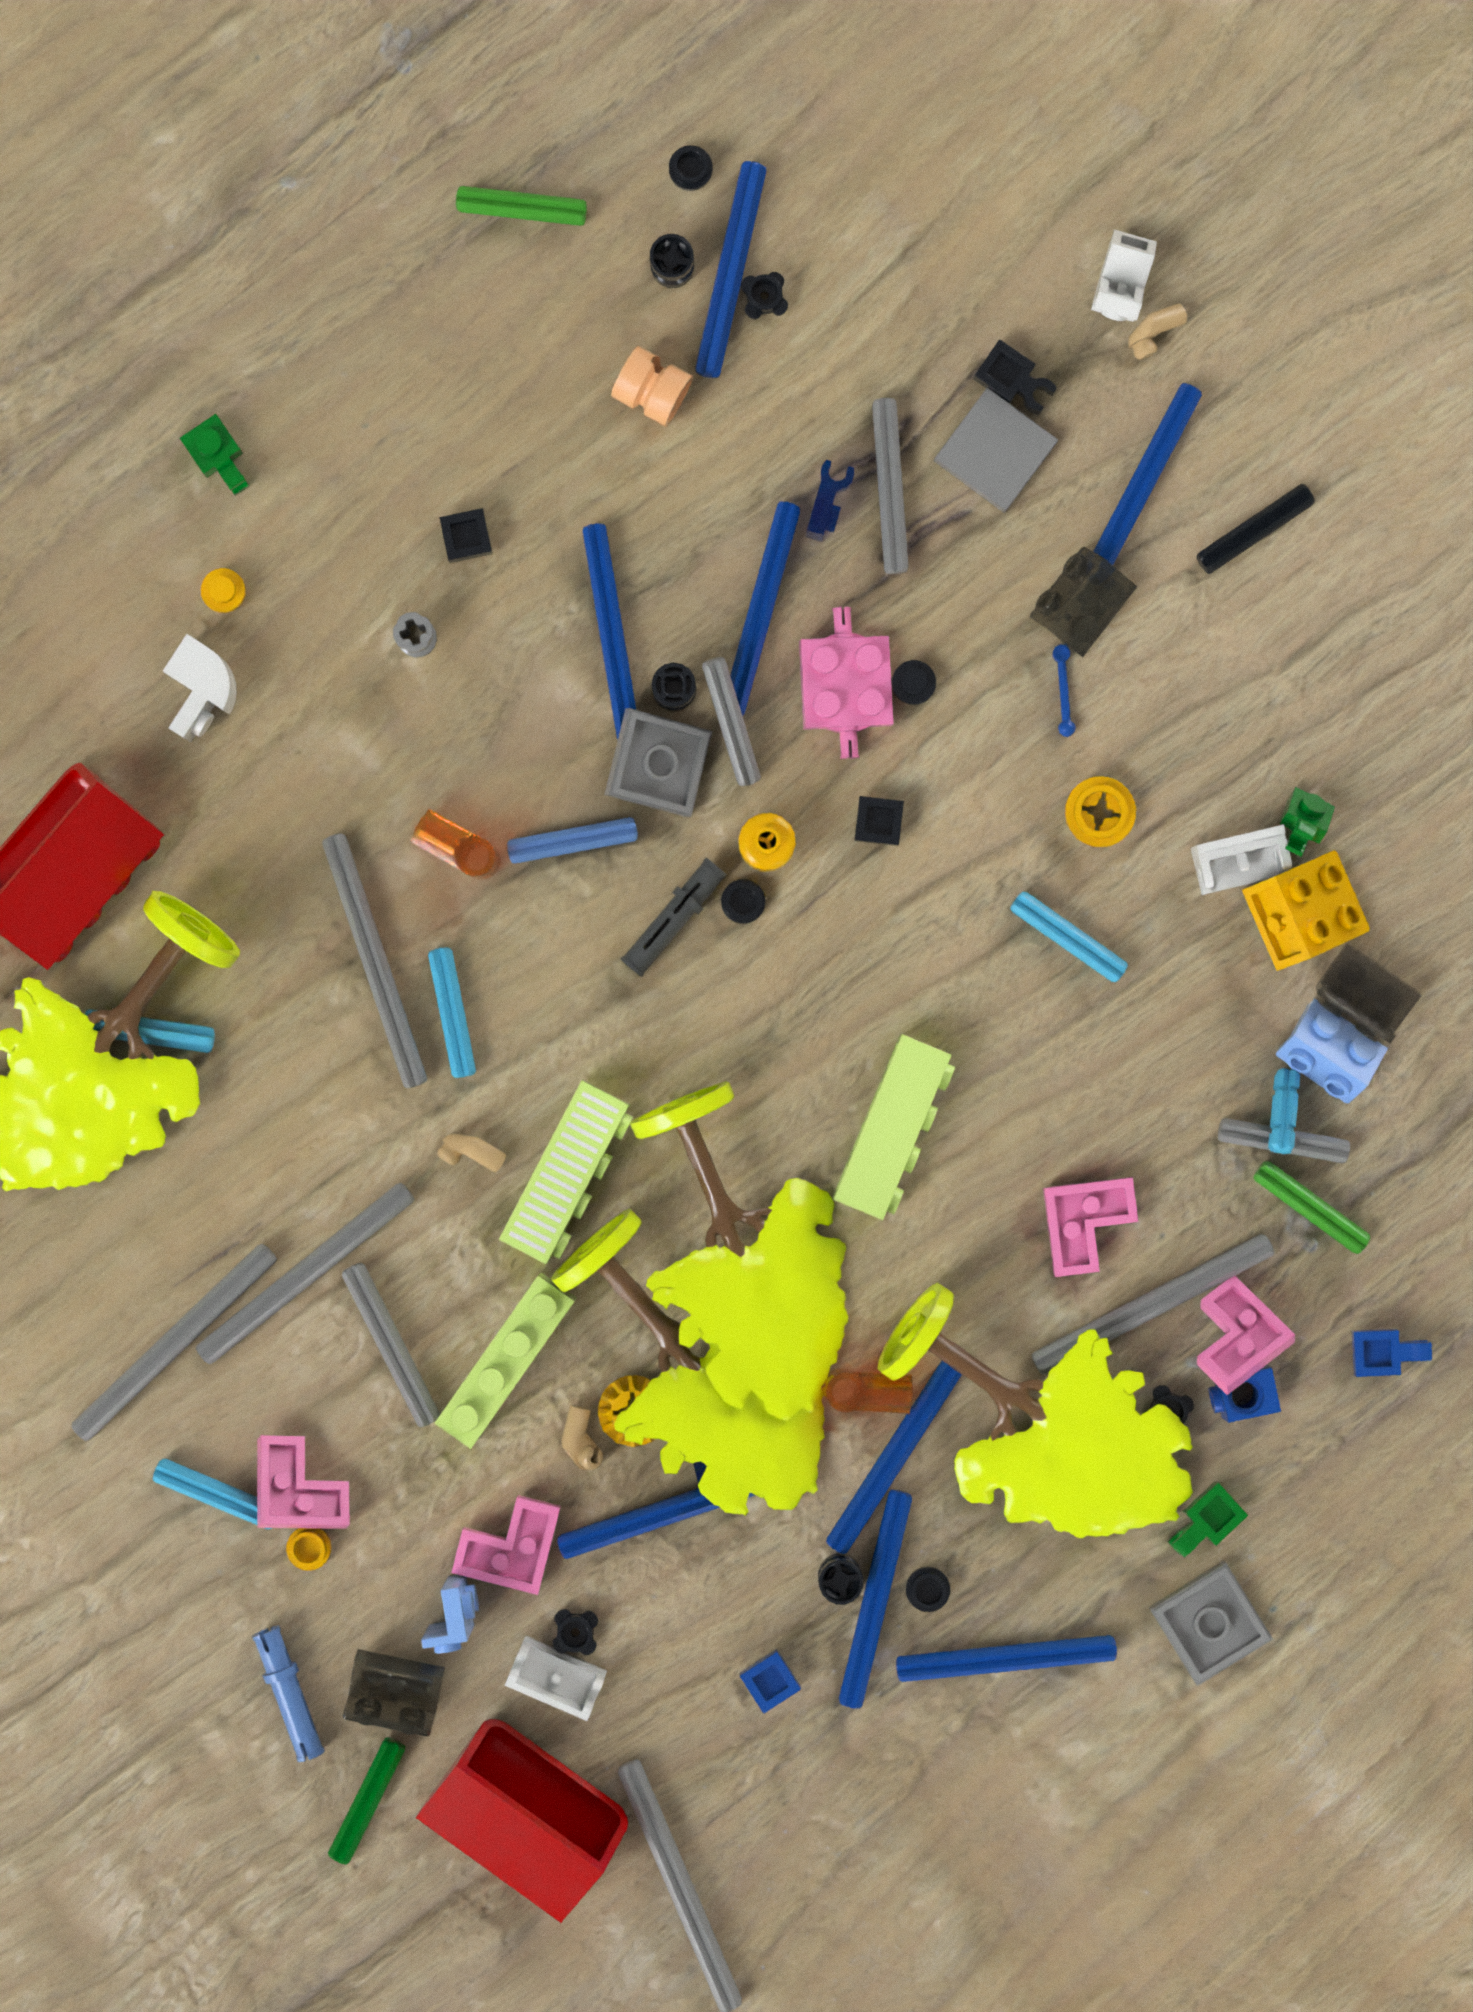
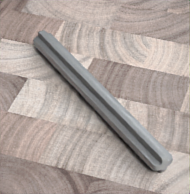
[322,834,427,1088]
[196,1183,414,1364]
[1032,1234,1274,1374]
[71,1244,277,1441]
[618,1759,742,2012]

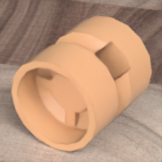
[611,346,693,427]

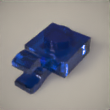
[806,460,854,542]

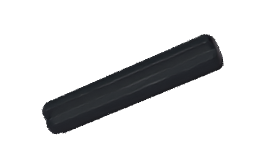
[1196,484,1315,574]

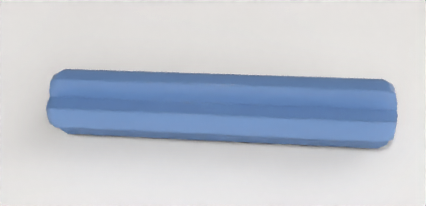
[507,817,638,864]

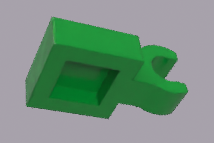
[179,413,249,496]
[1280,787,1335,857]
[1167,1481,1248,1558]

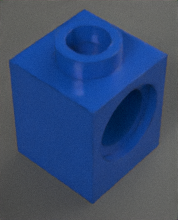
[1208,1365,1281,1423]

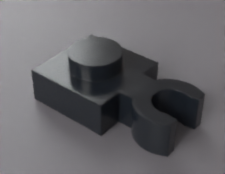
[973,339,1057,415]

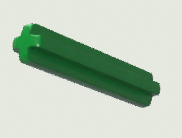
[328,1737,405,1865]

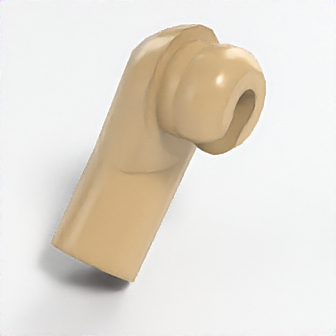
[1128,303,1187,360]
[437,1133,506,1173]
[561,1405,603,1470]

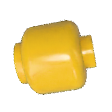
[738,813,796,872]

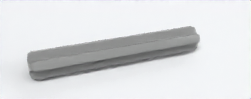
[872,398,908,574]
[342,1263,440,1427]

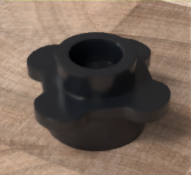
[741,272,788,320]
[1142,1385,1194,1424]
[553,1609,598,1655]

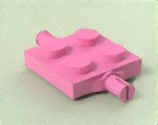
[799,607,893,759]

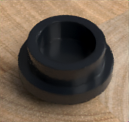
[669,145,713,191]
[892,660,936,705]
[906,1566,950,1612]

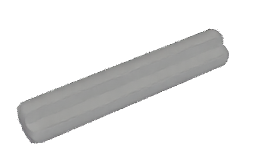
[702,657,761,786]
[1218,1118,1350,1163]

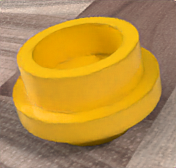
[201,568,246,613]
[286,1528,332,1571]

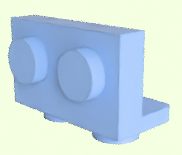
[1276,998,1388,1103]
[421,1575,479,1654]

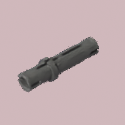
[621,857,728,977]

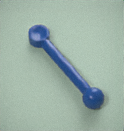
[1052,644,1076,737]

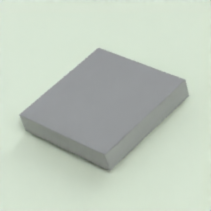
[934,387,1058,513]
[604,708,712,817]
[1149,1561,1273,1686]

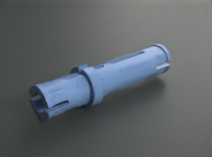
[252,1625,325,1762]

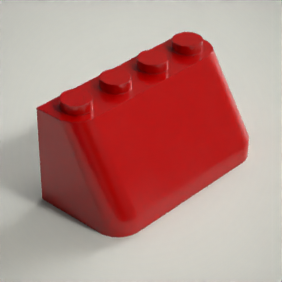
[0,763,164,970]
[415,1719,628,1923]

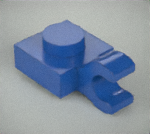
[1352,1329,1432,1377]

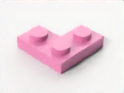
[1043,1177,1138,1277]
[1197,1276,1295,1395]
[257,1435,350,1529]
[451,1495,561,1595]

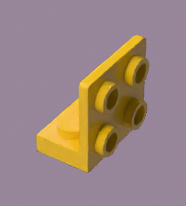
[1242,850,1370,971]

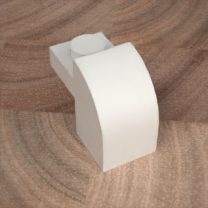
[1091,230,1157,322]
[163,634,237,742]

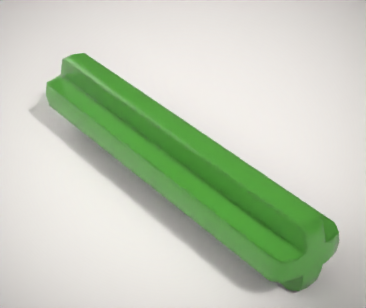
[456,186,587,226]
[1253,1161,1371,1254]

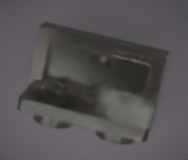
[1030,547,1137,657]
[1316,943,1421,1044]
[343,1649,445,1737]

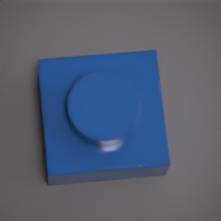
[739,1649,801,1714]

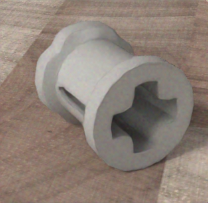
[393,612,437,658]

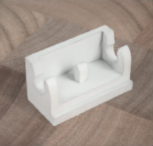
[1191,825,1292,895]
[505,1636,607,1721]

